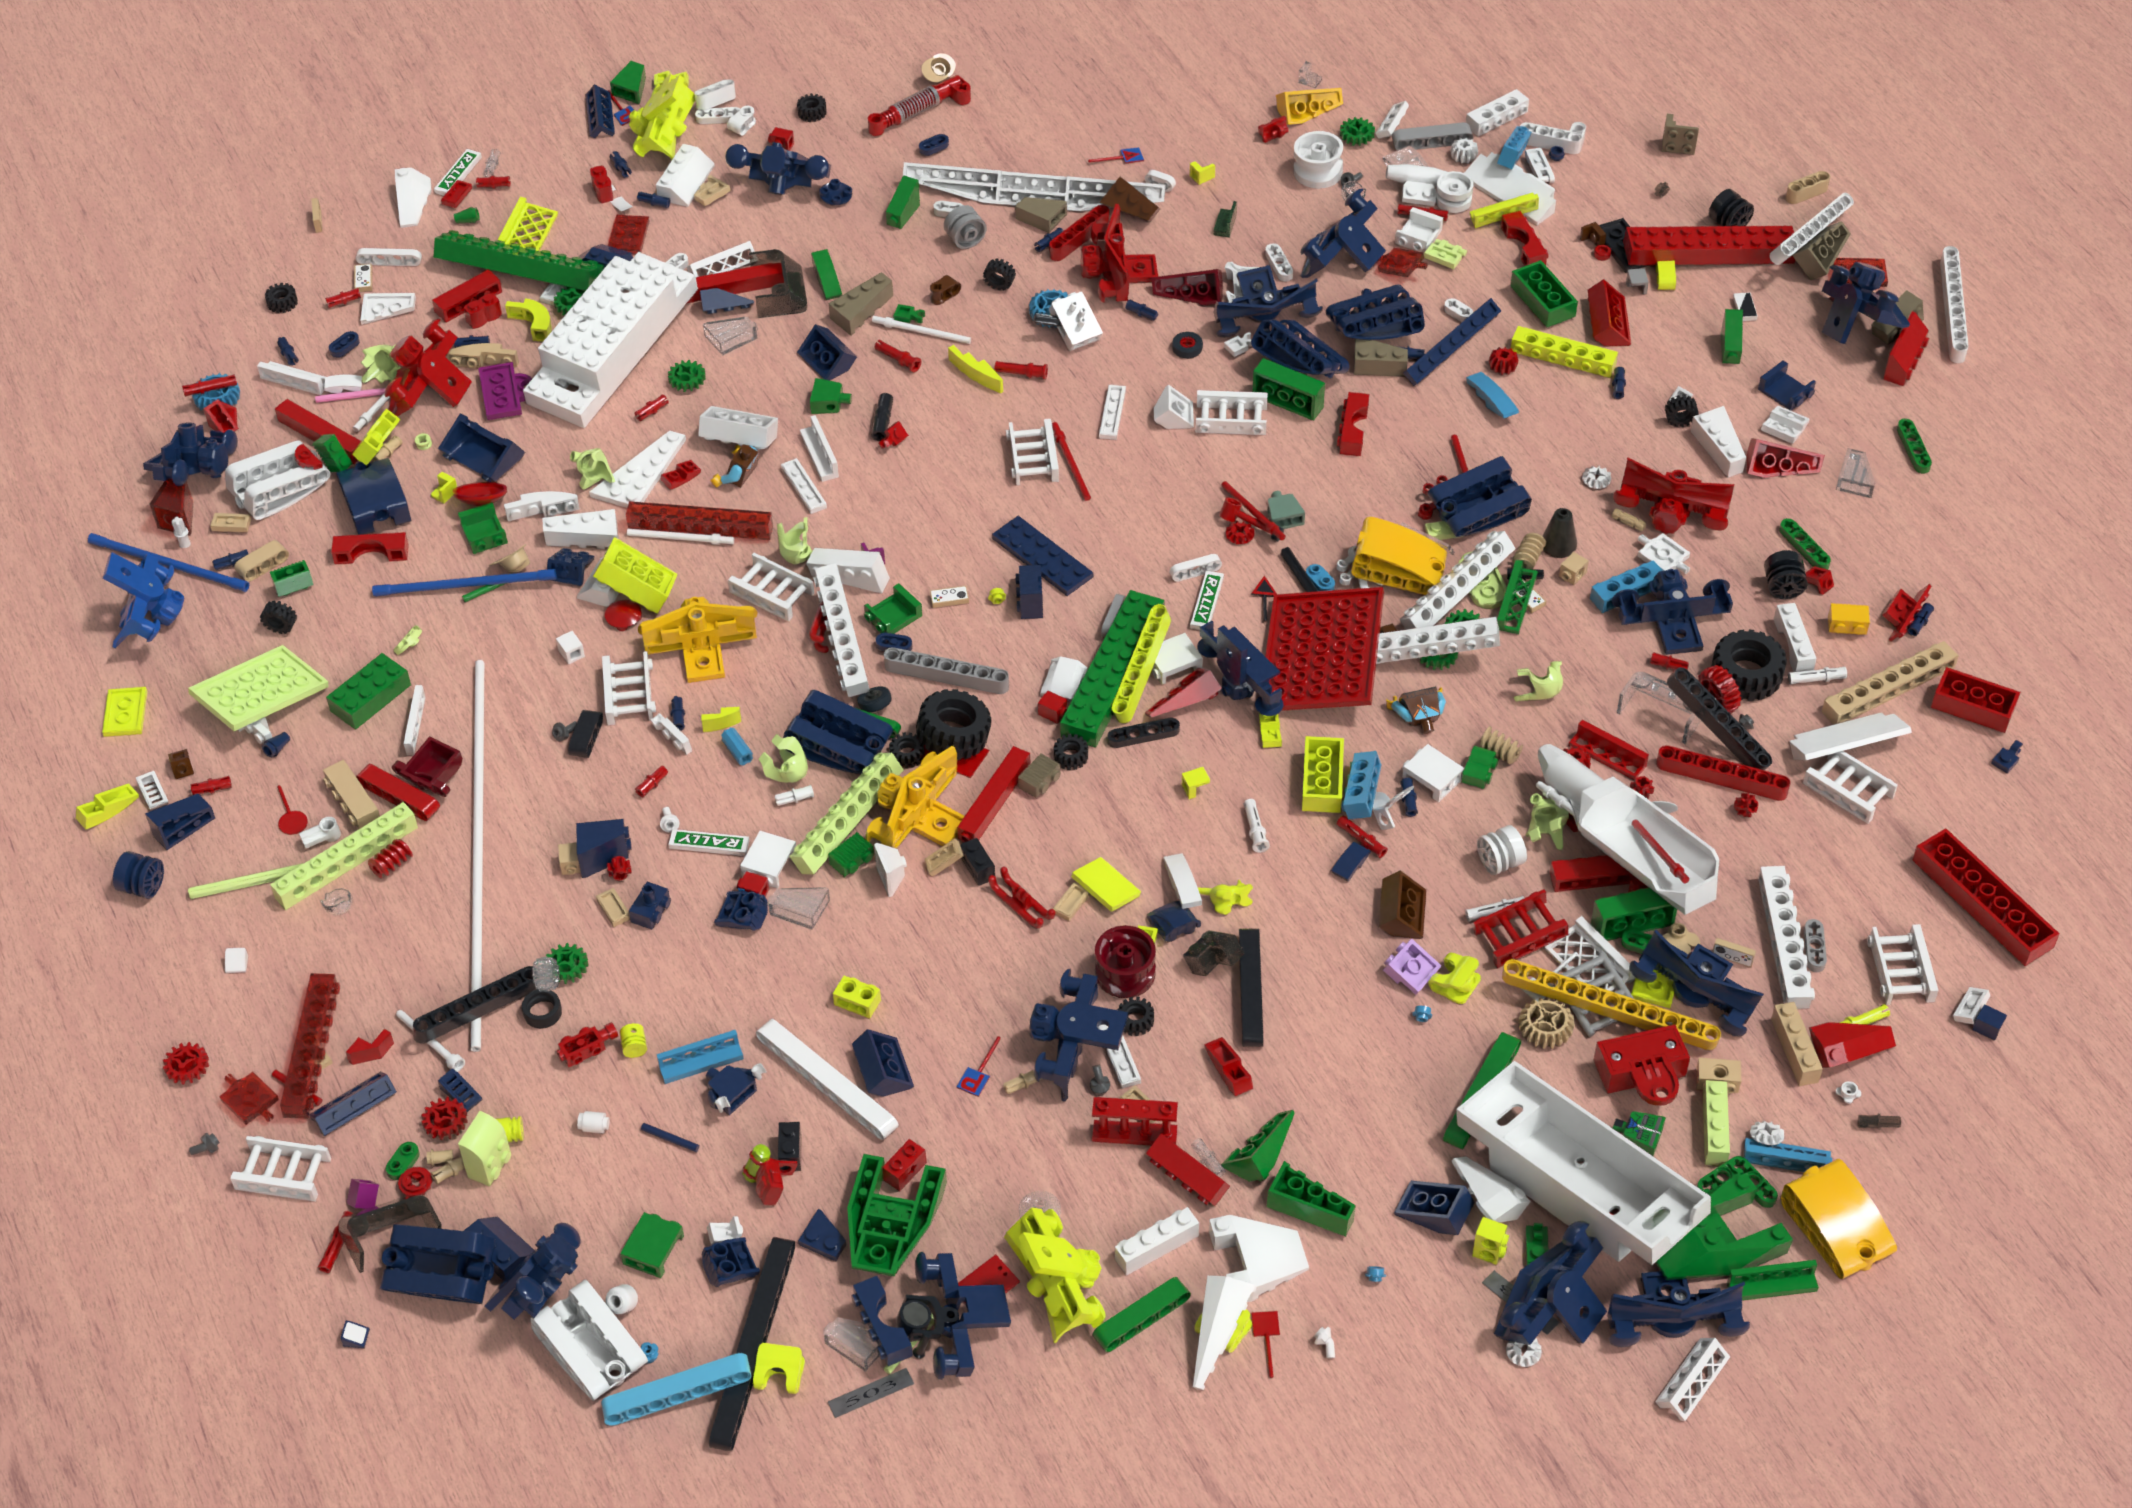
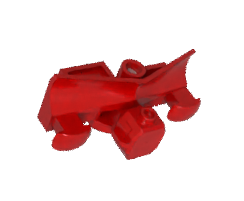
[1080,204,1158,303]
[384,319,472,417]
[1613,457,1735,534]

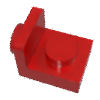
[1806,566,1834,595]

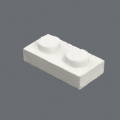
[1953,987,1990,1024]

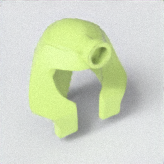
[360,344,401,384]
[570,448,615,490]
[777,517,813,564]
[1514,661,1563,702]
[758,734,808,783]
[1525,793,1569,850]

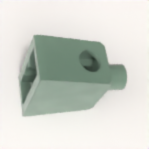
[1267,491,1305,529]

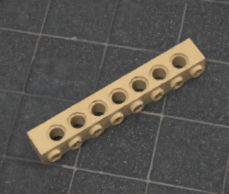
[1822,641,1959,725]

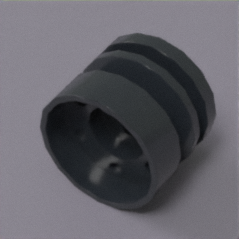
[1708,189,1754,226]
[1764,550,1808,599]

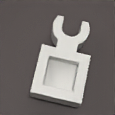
[1224,332,1252,357]

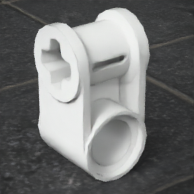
[727,106,756,136]

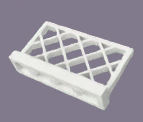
[1545,916,1636,1000]

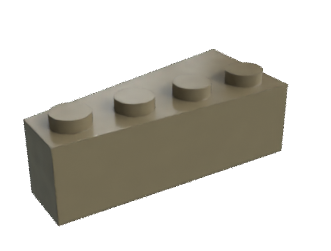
[1792,221,1851,280]
[828,272,893,336]

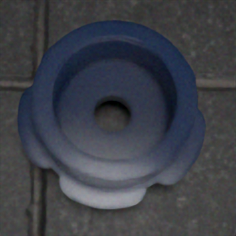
[1549,146,1565,161]

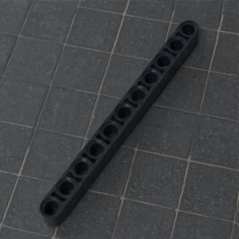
[709,1237,795,1451]

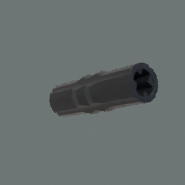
[871,393,893,441]

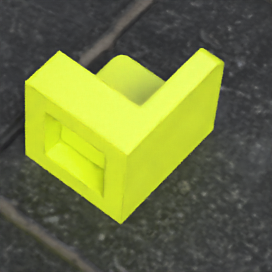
[1190,161,1215,185]
[431,472,457,504]
[1182,767,1210,799]

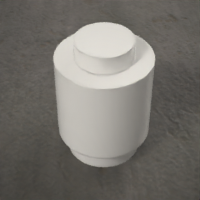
[577,1111,610,1134]

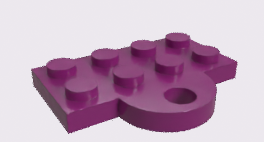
[478,362,532,420]

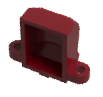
[391,736,463,797]

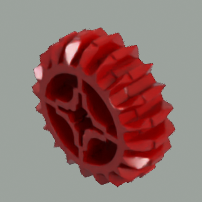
[1698,665,1742,714]

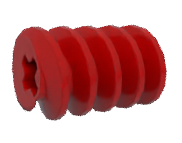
[368,839,413,879]

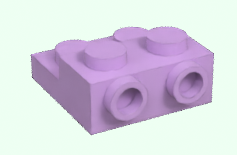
[1383,939,1441,995]

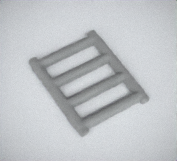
[1557,951,1635,1037]

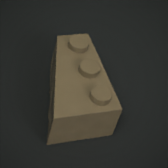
[1871,290,1924,344]
[1354,338,1408,377]

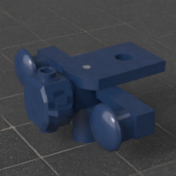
[725,142,831,195]
[143,422,238,486]

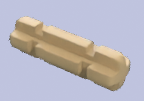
[1612,508,1646,531]

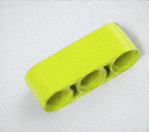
[1655,260,1676,290]

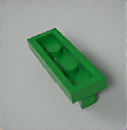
[1526,1223,1549,1266]

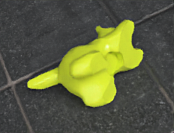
[1197,880,1253,915]

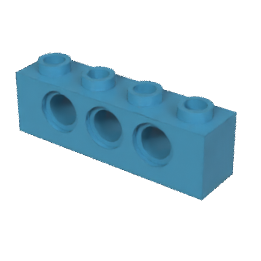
[1497,126,1532,169]
[1590,560,1663,613]
[1342,751,1382,819]

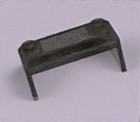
[749,249,808,318]
[339,1195,442,1273]

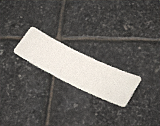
[610,185,633,211]

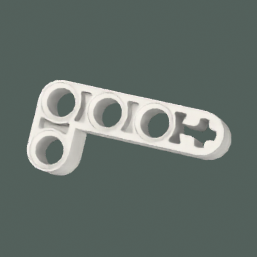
[1520,122,1586,154]

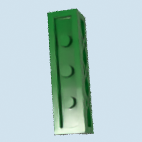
[1497,560,1538,634]
[1727,1260,1819,1301]

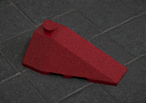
[1151,269,1223,305]

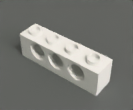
[1466,89,1529,137]

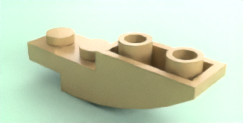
[446,343,519,368]

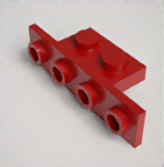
[1882,584,1932,641]

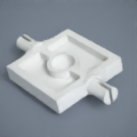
[1637,533,1690,574]

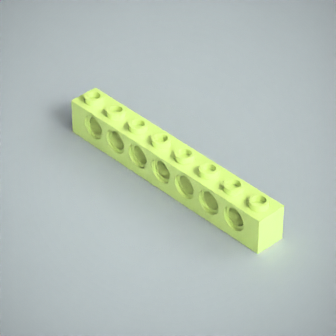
[789,752,904,874]
[270,802,418,910]

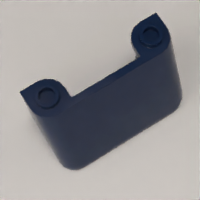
[438,413,526,482]

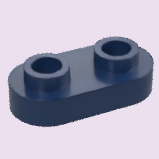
[919,134,949,156]
[329,331,360,358]
[876,633,913,652]

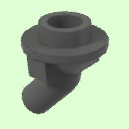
[1341,172,1363,189]
[1739,714,1754,730]
[552,721,577,741]
[1090,1065,1110,1094]
[189,1133,220,1155]

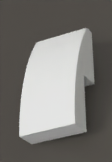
[324,375,362,393]

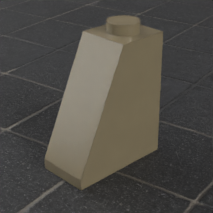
[1015,197,1067,233]

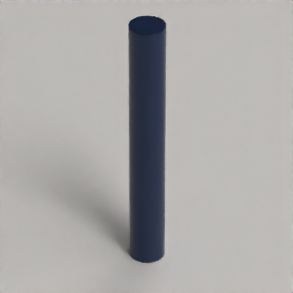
[641,1123,700,1153]

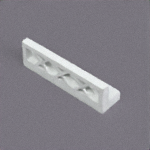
[686,241,758,277]
[257,361,325,395]
[800,415,839,482]
[1655,1338,1730,1421]

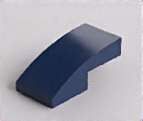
[1331,842,1371,882]

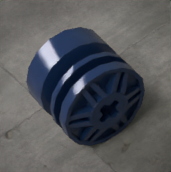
[113,851,164,899]

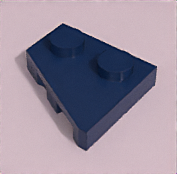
[798,1209,846,1261]

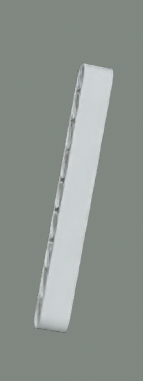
[1770,193,1854,265]
[1940,246,1968,364]
[756,1019,899,1140]

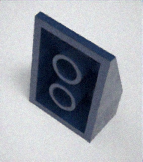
[1394,1180,1475,1235]

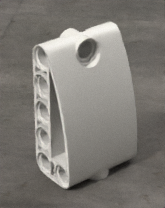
[225,441,330,520]
[530,1279,648,1401]

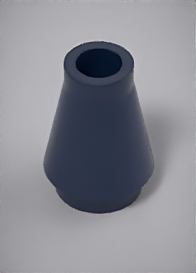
[262,732,290,757]

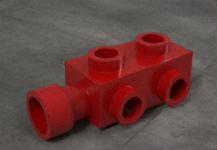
[556,1022,619,1067]

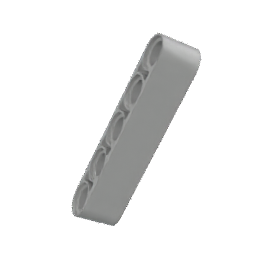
[1392,122,1473,151]

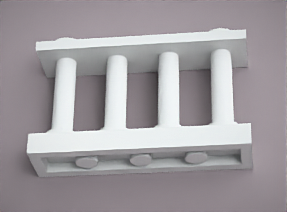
[1195,390,1268,435]
[1006,419,1059,485]
[728,553,815,622]
[602,651,656,725]
[1803,751,1898,824]
[1867,924,1939,1005]
[230,1136,331,1202]

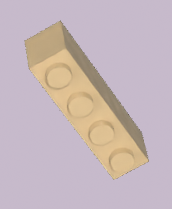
[323,760,380,829]
[1771,1002,1823,1086]

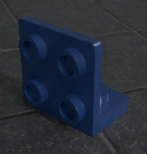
[547,548,595,586]

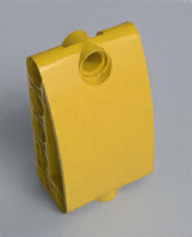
[1351,517,1447,595]
[1781,1158,1897,1279]

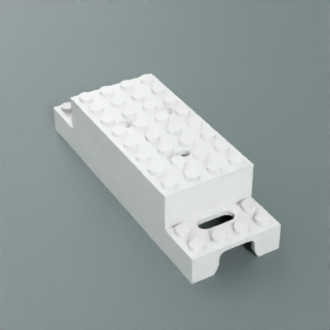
[523,252,698,428]
[1456,1061,1711,1265]

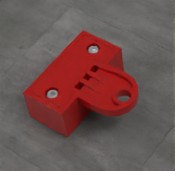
[1593,1024,1690,1106]

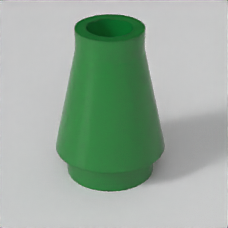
[454,207,480,223]

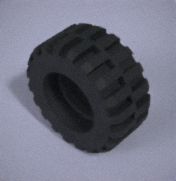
[1711,629,1787,701]
[916,689,992,760]

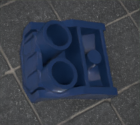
[714,891,768,931]
[1147,900,1201,942]
[702,1237,760,1287]

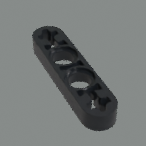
[1108,718,1180,748]

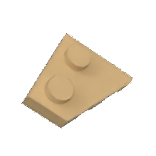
[694,175,731,206]

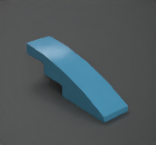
[1466,372,1519,418]

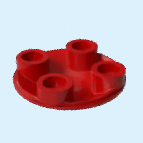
[605,600,642,631]

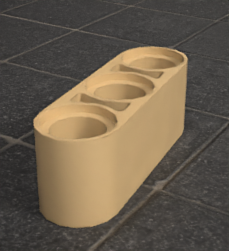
[1786,171,1830,204]
[234,540,289,582]

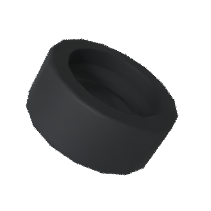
[522,988,562,1029]

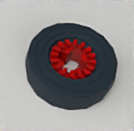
[1172,331,1203,359]

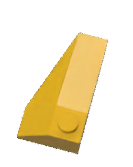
[1276,88,1343,125]

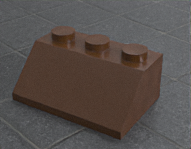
[1379,870,1426,939]

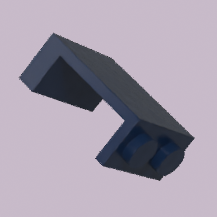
[1758,360,1816,411]

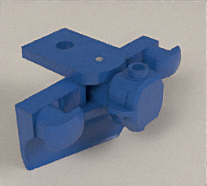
[102,552,185,648]

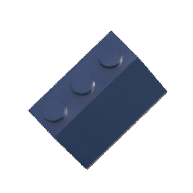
[797,324,857,381]
[852,1029,914,1097]
[464,1216,534,1280]

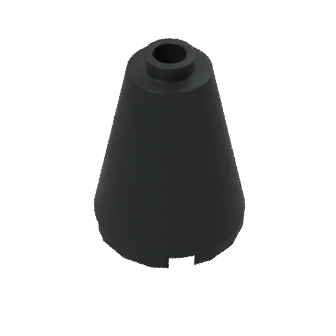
[1543,508,1577,558]

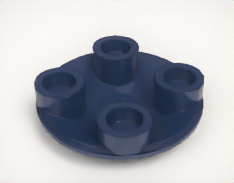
[819,179,852,205]

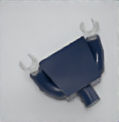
[706,1063,767,1116]

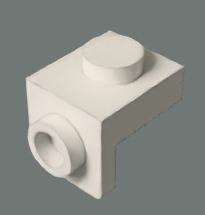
[707,1216,743,1246]

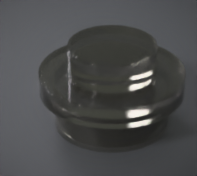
[1655,182,1670,198]

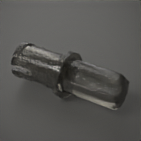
[1858,1113,1901,1130]

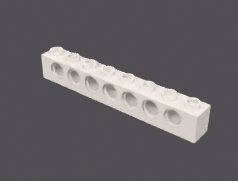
[1399,531,1516,630]
[813,563,870,697]
[1376,617,1500,664]
[1758,866,1815,1009]

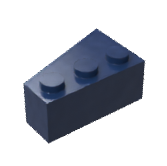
[1015,565,1043,619]
[145,794,215,850]

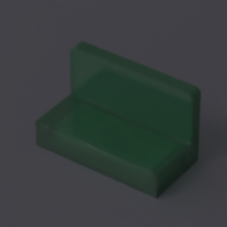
[1213,201,1237,238]

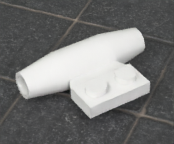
[1386,164,1447,206]

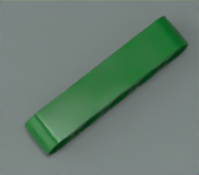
[1092,1277,1191,1352]

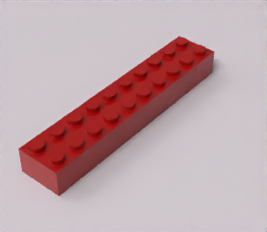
[1623,225,1796,265]

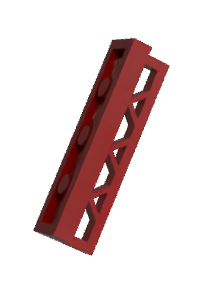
[1568,720,1649,780]

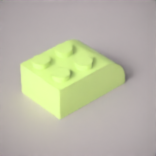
[458,1111,511,1186]

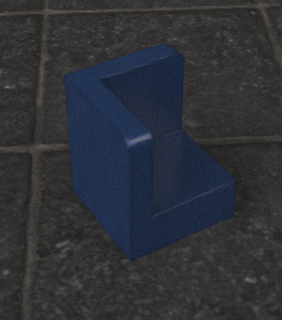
[1972,1004,2007,1040]

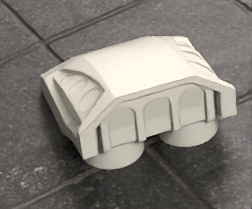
[1040,656,1088,702]

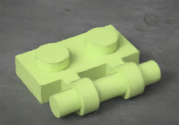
[1424,239,1467,269]

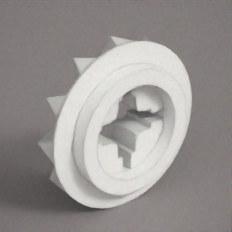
[1582,465,1611,489]
[1750,1120,1784,1145]
[1506,1338,1542,1367]

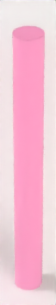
[315,388,386,403]

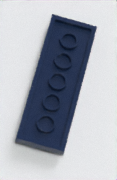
[992,515,1094,596]

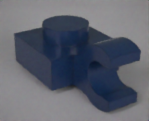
[1991,740,2023,774]

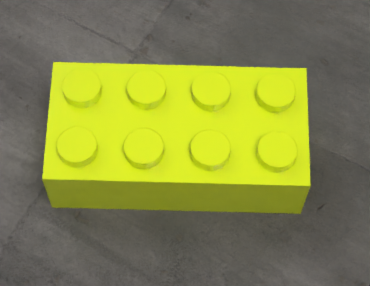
[1302,736,1344,813]

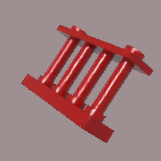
[1473,889,1569,969]
[1092,1097,1178,1146]

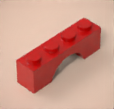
[1501,211,1549,266]
[1337,392,1370,456]
[331,532,409,564]

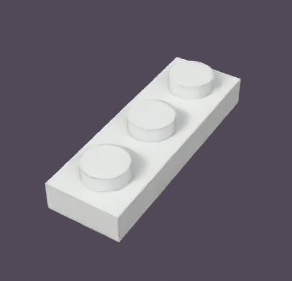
[1376,101,1409,139]

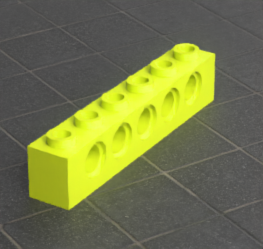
[1511,326,1618,378]

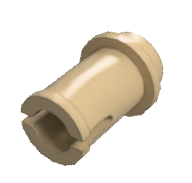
[427,1149,453,1166]

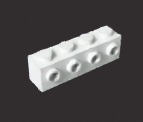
[1115,1207,1199,1276]

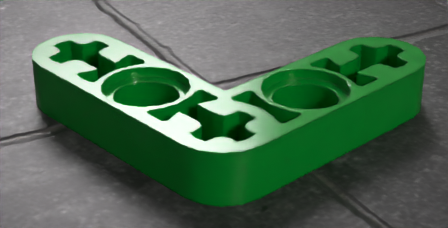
[1697,1156,1778,1208]

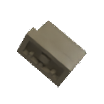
[1661,114,1699,155]

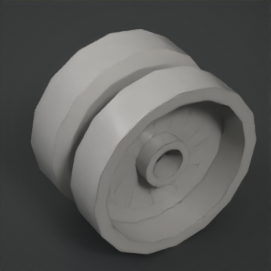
[944,205,987,249]

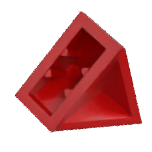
[203,399,239,433]

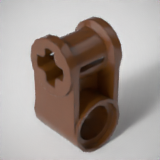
[930,275,961,305]

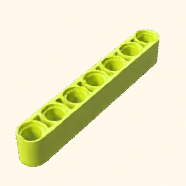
[1112,604,1171,723]

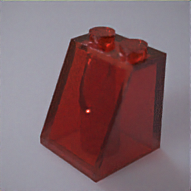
[149,479,193,536]

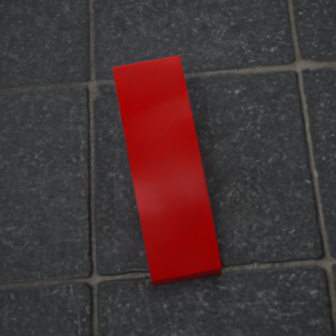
[1204,1037,1253,1096]

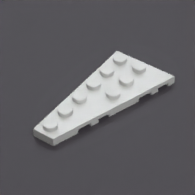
[589,431,686,511]

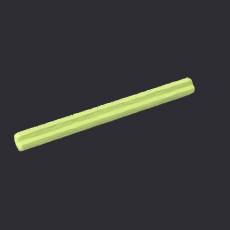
[188,863,304,899]

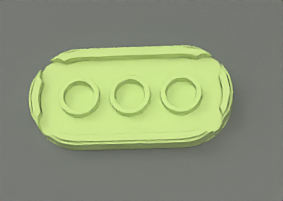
[1459,551,1507,609]

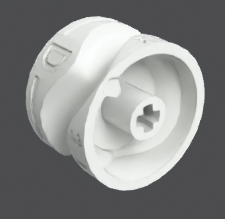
[1294,131,1343,189]

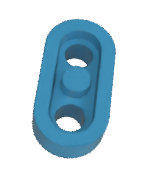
[1306,564,1335,591]

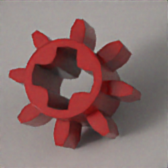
[1630,776,1655,799]
[1734,793,1759,817]
[607,856,632,881]

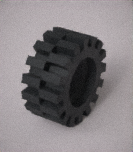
[797,93,827,122]
[983,258,1016,291]
[265,283,298,313]
[1665,395,1699,427]
[260,601,297,634]
[889,732,924,769]
[1054,734,1088,770]
[1118,997,1154,1036]

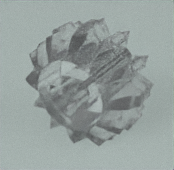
[532,957,560,992]

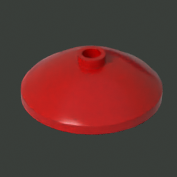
[453,482,507,507]

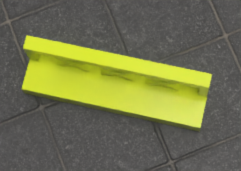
[1470,192,1539,228]

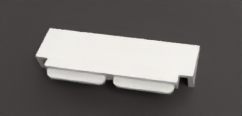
[1464,152,1556,225]
[1789,713,1912,760]

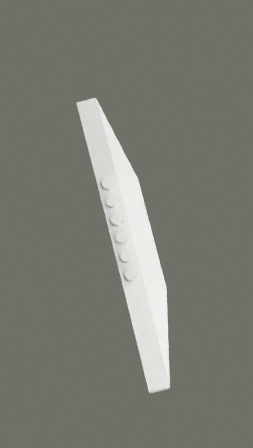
[903,162,1166,211]

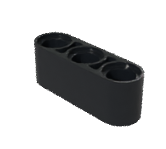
[568,710,603,758]

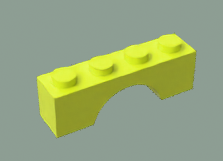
[352,408,400,465]

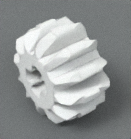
[1450,138,1478,164]

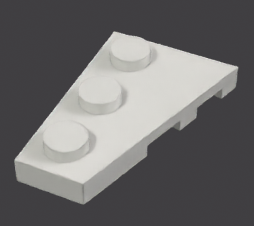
[360,293,416,325]

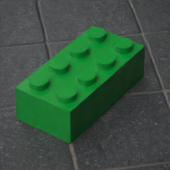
[1510,260,1578,328]
[1252,358,1325,421]
[326,653,411,730]
[1590,888,1678,941]

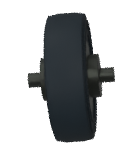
[857,686,892,712]

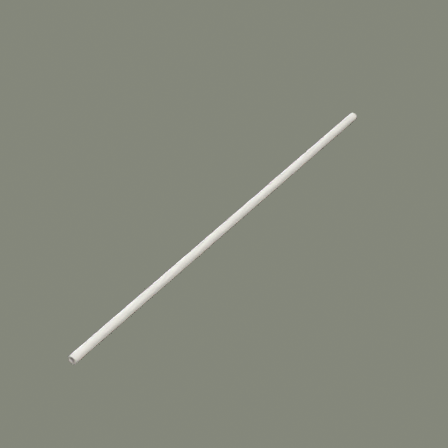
[471,660,485,1052]

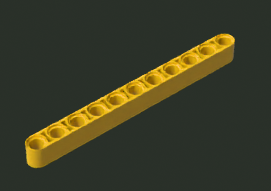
[1502,959,1721,1050]

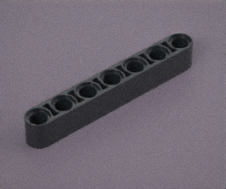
[1667,667,1772,770]
[1239,928,1263,1047]
[413,966,539,1044]

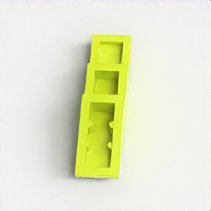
[948,345,1003,393]

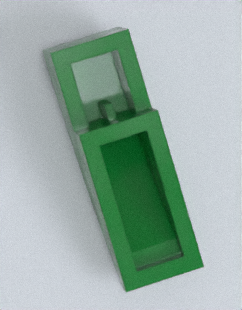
[811,249,842,300]

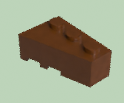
[1099,176,1161,222]

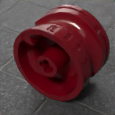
[1095,925,1156,998]

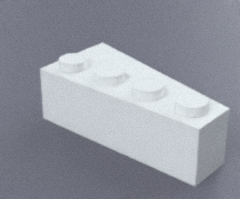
[1691,406,1746,478]
[542,509,619,549]
[806,548,890,594]

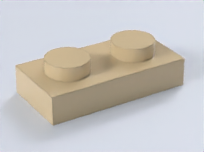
[210,513,251,532]

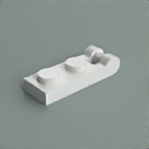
[1525,148,1555,183]

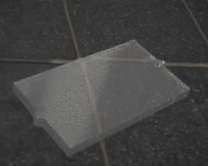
[1401,522,1455,555]

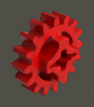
[163,1042,209,1085]
[421,1097,468,1140]

